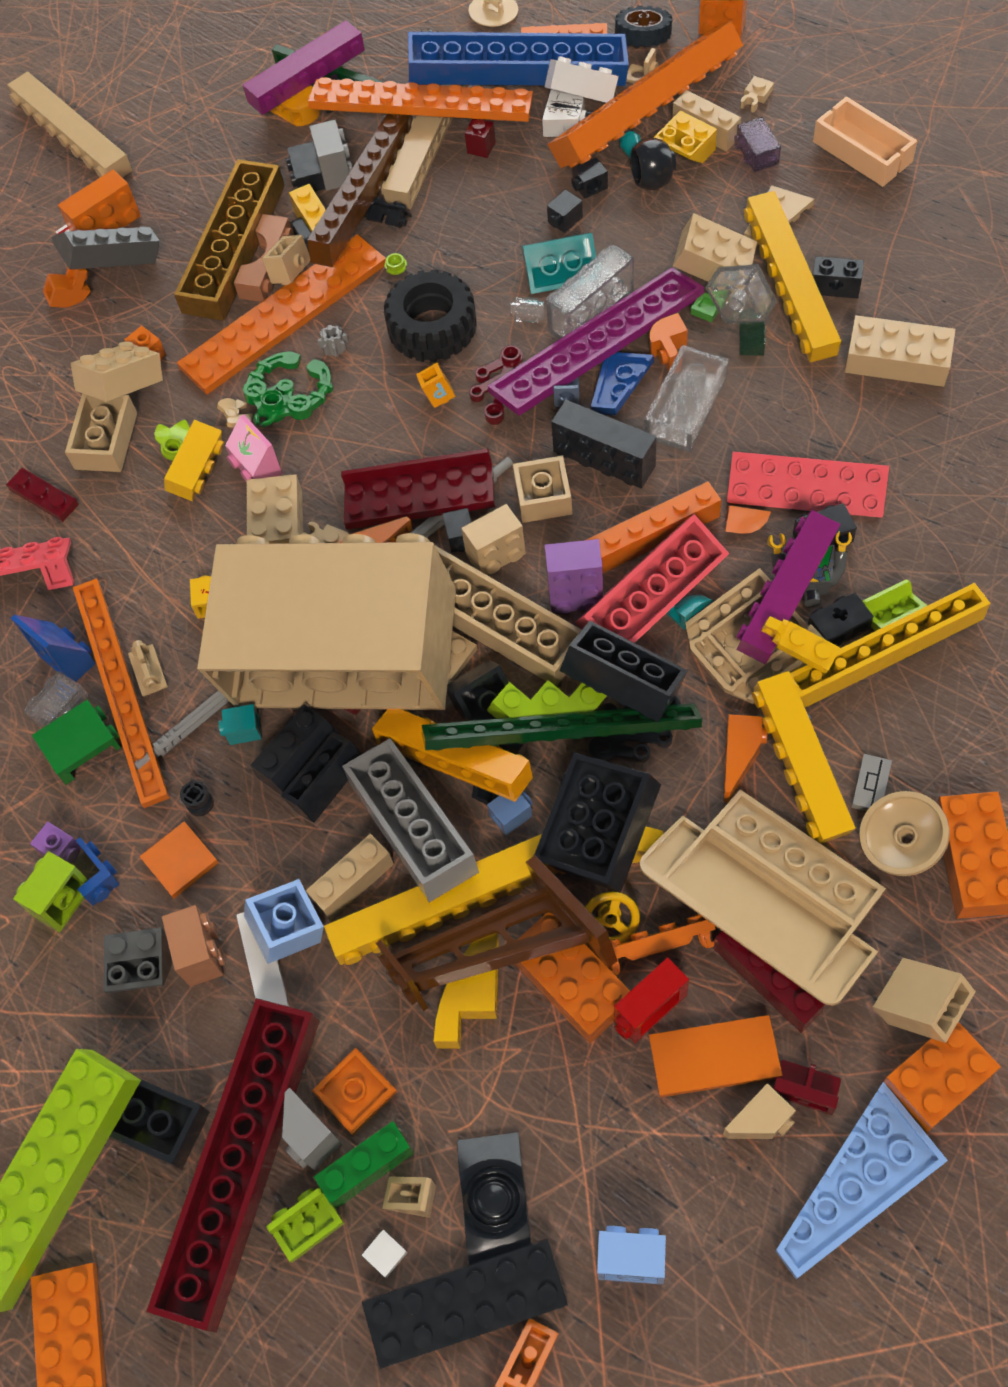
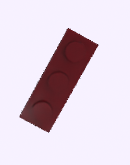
[6,468,79,522]

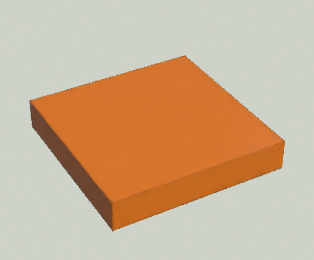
[139,821,219,899]
[311,1048,397,1136]

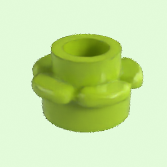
[384,253,407,275]

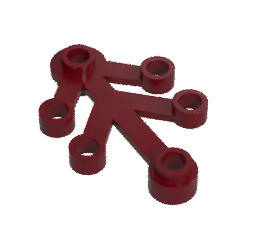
[469,345,523,425]

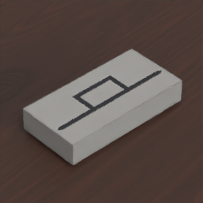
[851,754,892,812]

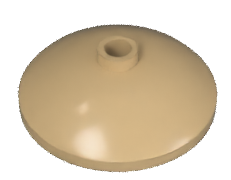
[860,791,950,876]

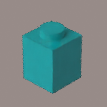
[218,704,262,745]

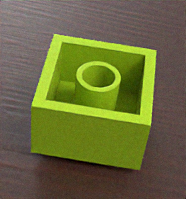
[13,851,88,933]

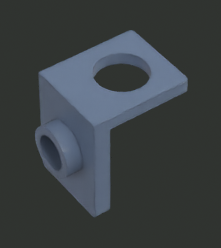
[553,377,579,407]

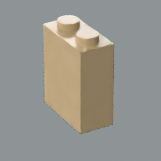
[873,958,976,1043]

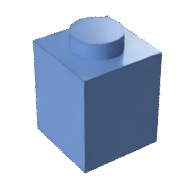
[487,791,533,836]

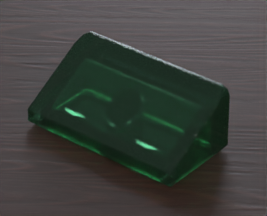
[740,307,765,356]

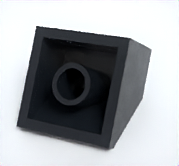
[447,659,509,721]

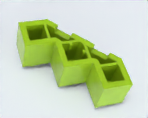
[487,680,607,719]

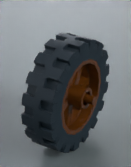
[615,6,672,47]

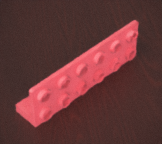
[727,452,889,518]
[0,537,74,590]

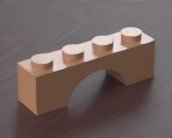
[234,214,294,302]

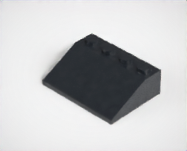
[534,753,661,893]

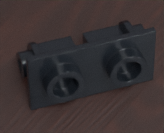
[363,197,412,228]

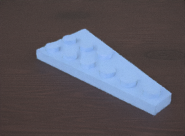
[775,1081,948,1279]

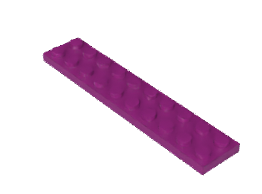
[488,267,704,416]

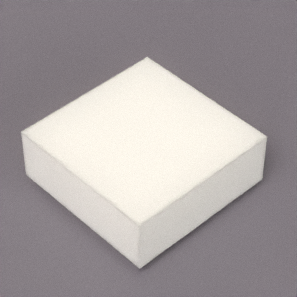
[362,1230,408,1278]

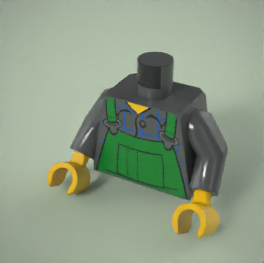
[767,531,852,607]

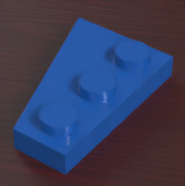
[591,352,654,415]

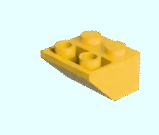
[653,111,717,163]

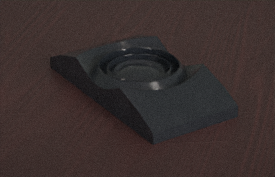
[457,1132,532,1264]

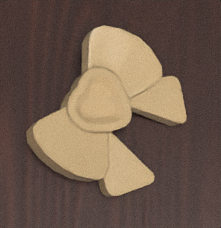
[217,398,253,428]

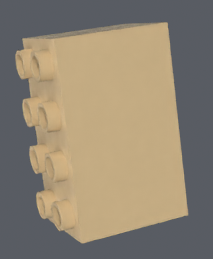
[197,533,456,710]

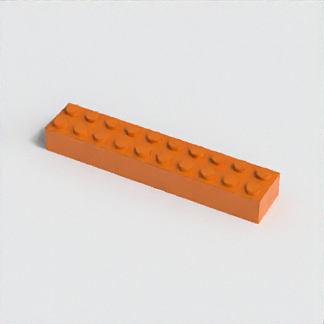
[547,21,743,168]

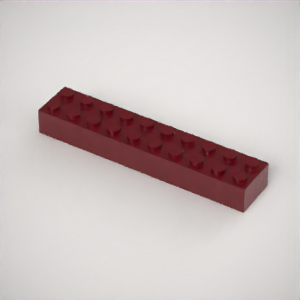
[146,998,320,1333]

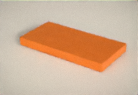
[649,1015,783,1098]

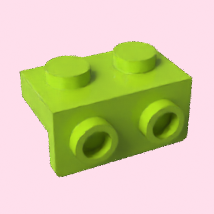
[862,579,928,631]
[266,1188,345,1263]

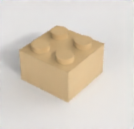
[513,456,572,523]
[461,504,526,575]

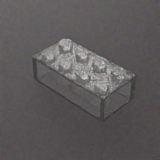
[546,243,634,340]
[644,345,729,453]

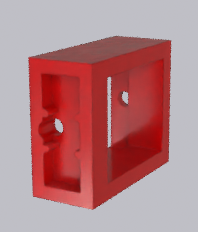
[614,957,689,1043]

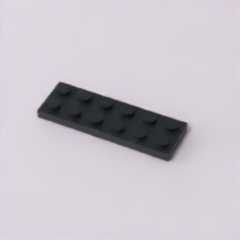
[361,1238,568,1369]

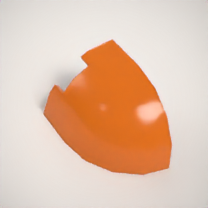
[725,505,771,534]

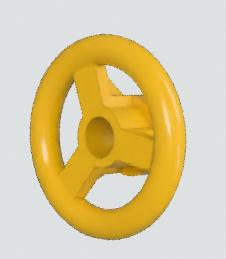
[585,892,640,943]

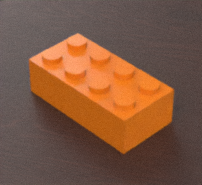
[937,791,1008,919]
[515,912,630,1044]

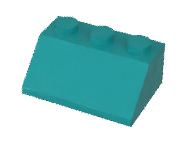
[521,233,600,294]

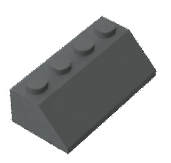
[51,226,160,270]

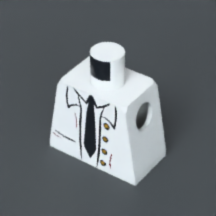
[542,90,594,137]

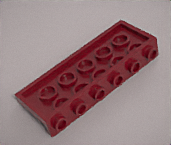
[341,449,495,530]

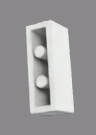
[544,56,618,103]

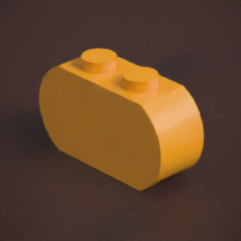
[270,85,320,126]

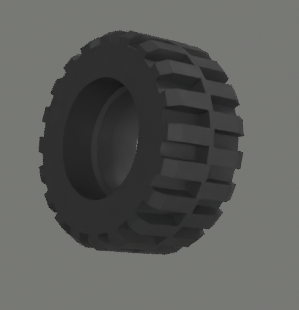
[384,269,477,362]

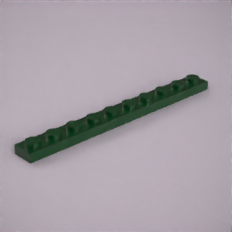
[422,703,703,751]

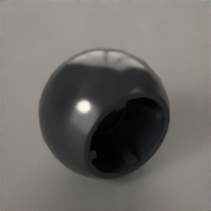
[631,138,676,190]

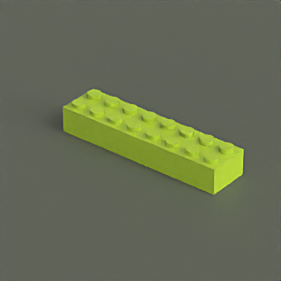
[0,1049,141,1312]

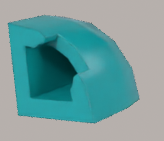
[666,594,714,630]

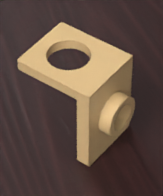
[626,48,658,83]

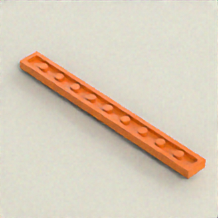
[73,578,170,808]

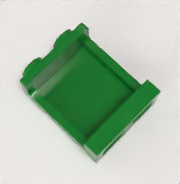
[32,699,121,785]

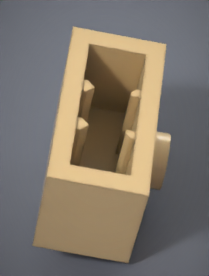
[262,235,310,285]

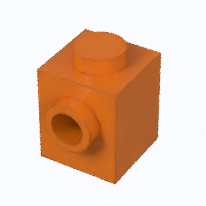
[124,325,166,360]

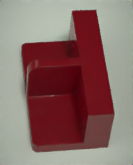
[773,1060,841,1115]

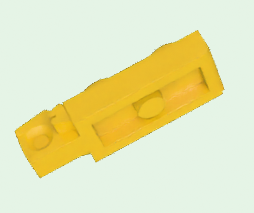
[761,616,840,673]

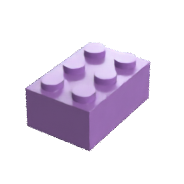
[545,539,603,614]

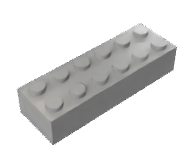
[342,738,479,902]

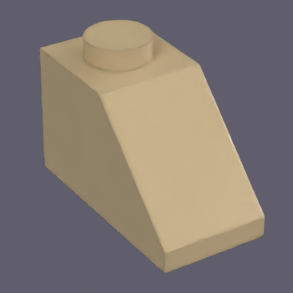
[723,1083,796,1139]

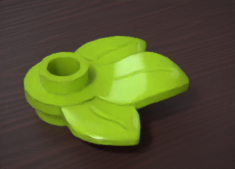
[154,420,190,461]

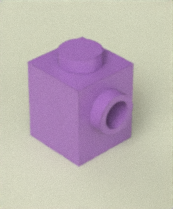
[30,822,81,864]

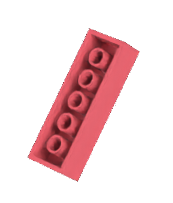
[575,514,729,643]

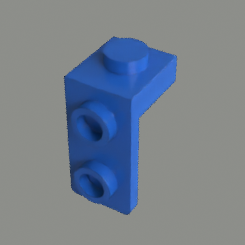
[75,837,119,906]

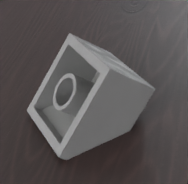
[282,1088,342,1170]

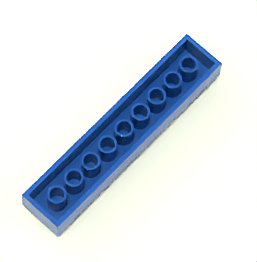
[408,32,629,86]

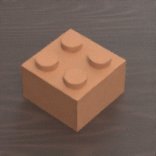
[162,905,225,987]

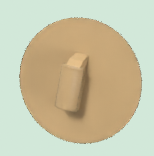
[468,0,518,27]

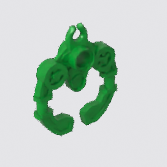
[243,351,333,428]

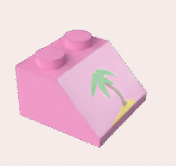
[225,414,282,483]

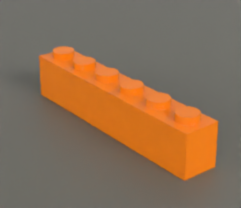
[584,481,721,573]

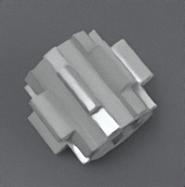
[318,325,348,357]

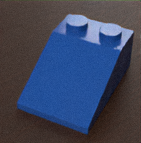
[11,615,96,685]

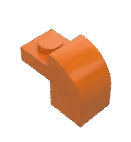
[43,268,90,308]
[649,313,688,373]

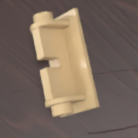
[128,640,168,697]

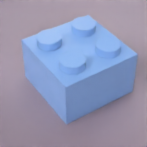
[244,879,324,964]
[597,1226,666,1284]

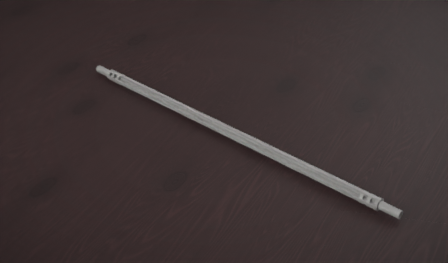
[134,457,513,770]

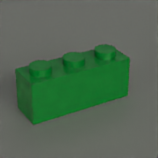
[314,1121,415,1209]

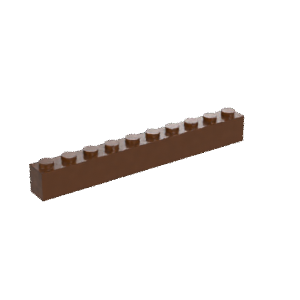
[307,114,413,267]

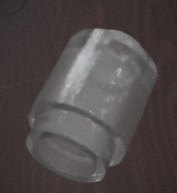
[510,297,545,323]

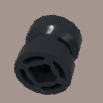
[180,781,214,816]

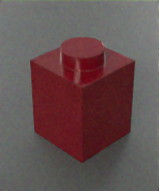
[465,119,496,158]

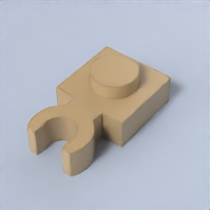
[740,76,774,112]
[302,522,349,543]

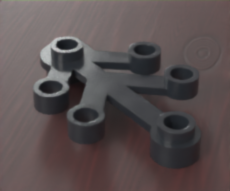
[589,696,681,763]

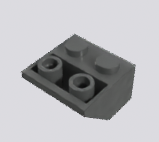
[104,927,171,993]

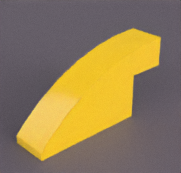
[433,934,499,1049]

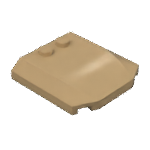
[685,568,824,704]

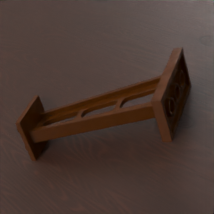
[376,855,618,1011]

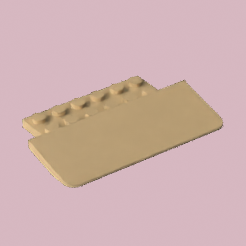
[639,790,886,1005]

